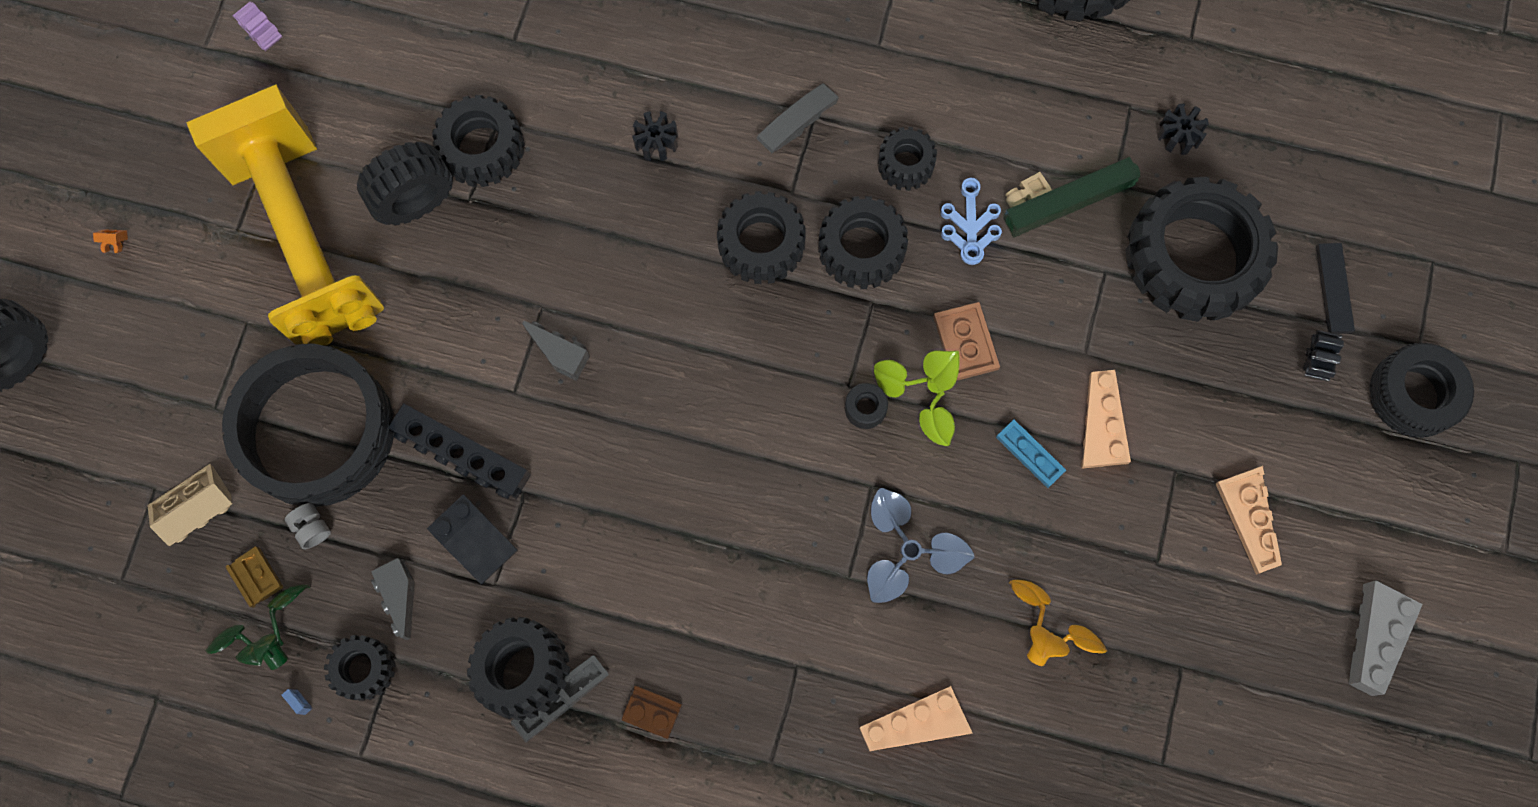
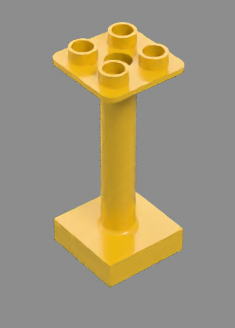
[186,85,384,346]

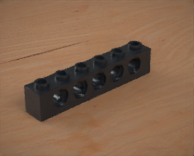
[388,403,531,500]

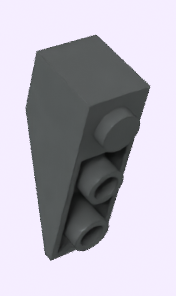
[522,321,590,381]
[371,558,415,640]

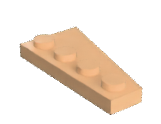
[1081,370,1131,469]
[859,686,972,751]

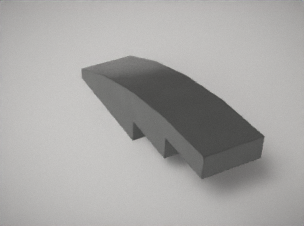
[756,83,839,153]
[511,655,609,743]

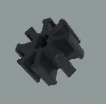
[1157,103,1209,155]
[632,111,678,161]
[1303,330,1344,382]

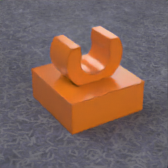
[93,229,128,253]

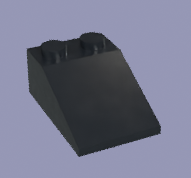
[427,494,518,585]

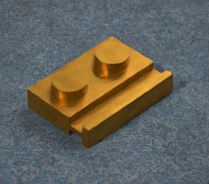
[226,546,283,608]

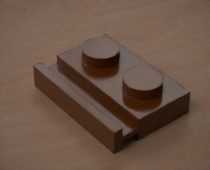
[621,686,682,739]

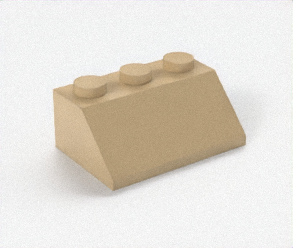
[148,464,232,546]

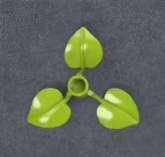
[874,350,960,446]

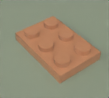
[933,302,1000,381]

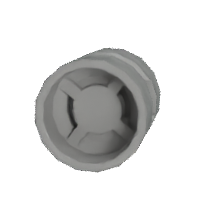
[285,503,331,549]

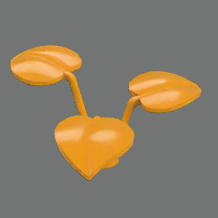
[1009,580,1107,666]

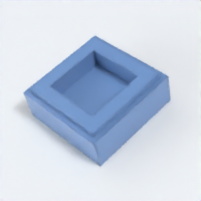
[282,689,312,715]

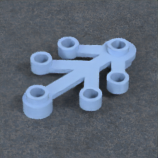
[940,178,1002,265]

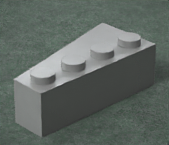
[1349,580,1423,696]

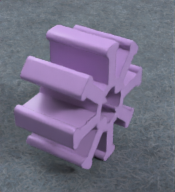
[233,2,282,51]

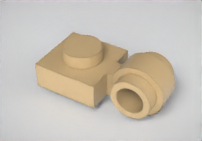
[1005,172,1052,211]

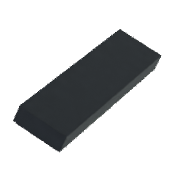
[1316,243,1355,334]

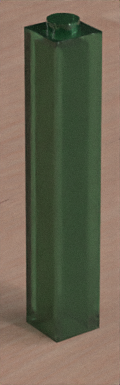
[1003,157,1140,238]

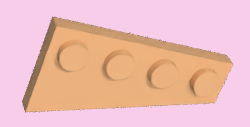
[1216,466,1282,574]

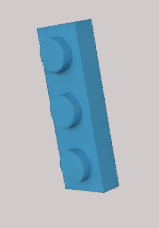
[996,420,1066,488]

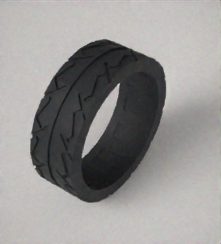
[222,344,395,507]

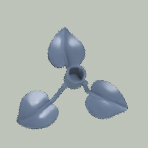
[867,488,975,603]

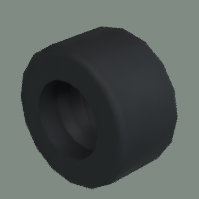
[844,383,888,429]

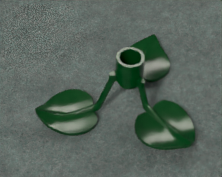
[205,585,311,670]

